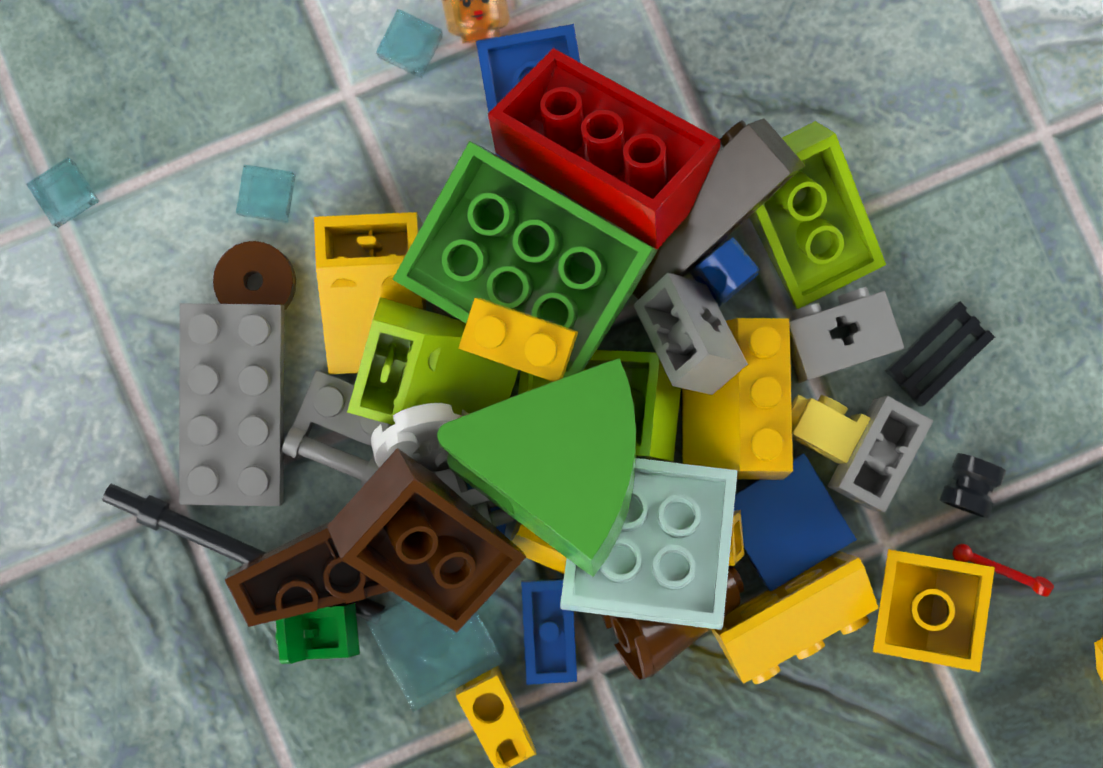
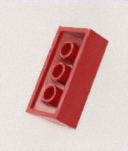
[488,48,720,249]

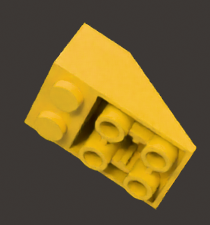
[314,212,426,375]

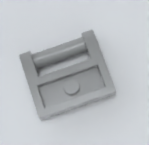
[282,370,392,486]

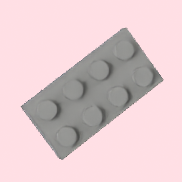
[179,303,285,506]

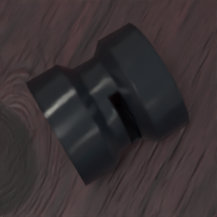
[940,453,1006,519]

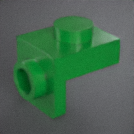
[275,603,360,664]

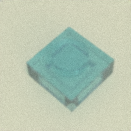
[376,9,443,79]

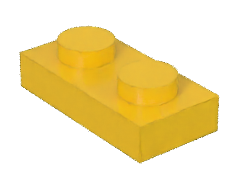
[458,298,578,382]

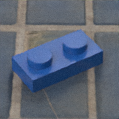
[521,578,577,685]

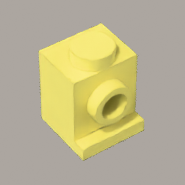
[791,394,871,463]

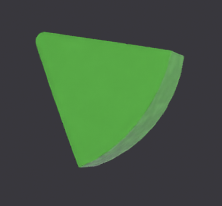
[437,358,636,577]

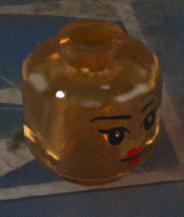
[442,0,510,44]

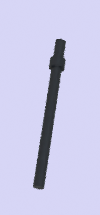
[102,483,386,624]

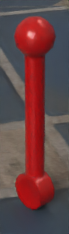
[952,543,1054,597]

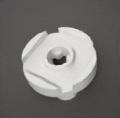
[371,403,468,472]

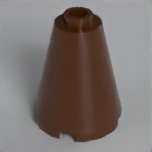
[601,566,744,680]

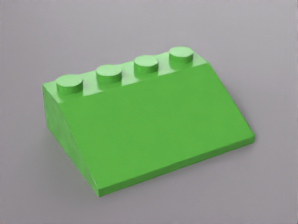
[392,141,658,378]

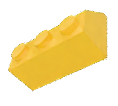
[682,318,793,480]
[711,551,878,684]

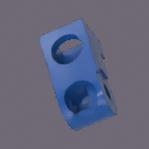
[691,237,760,307]

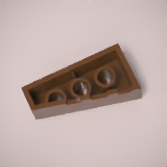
[224,520,390,627]

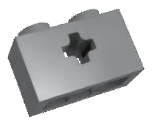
[634,272,748,395]
[789,287,905,383]
[827,396,933,512]

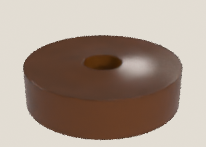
[213,241,296,310]

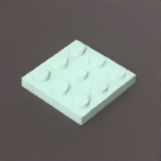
[560,458,738,630]

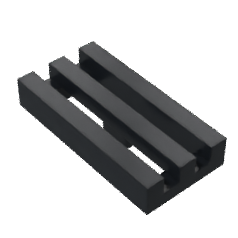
[885,301,995,407]

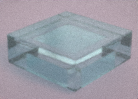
[26,157,100,228]
[236,165,296,223]

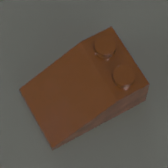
[327,448,527,633]

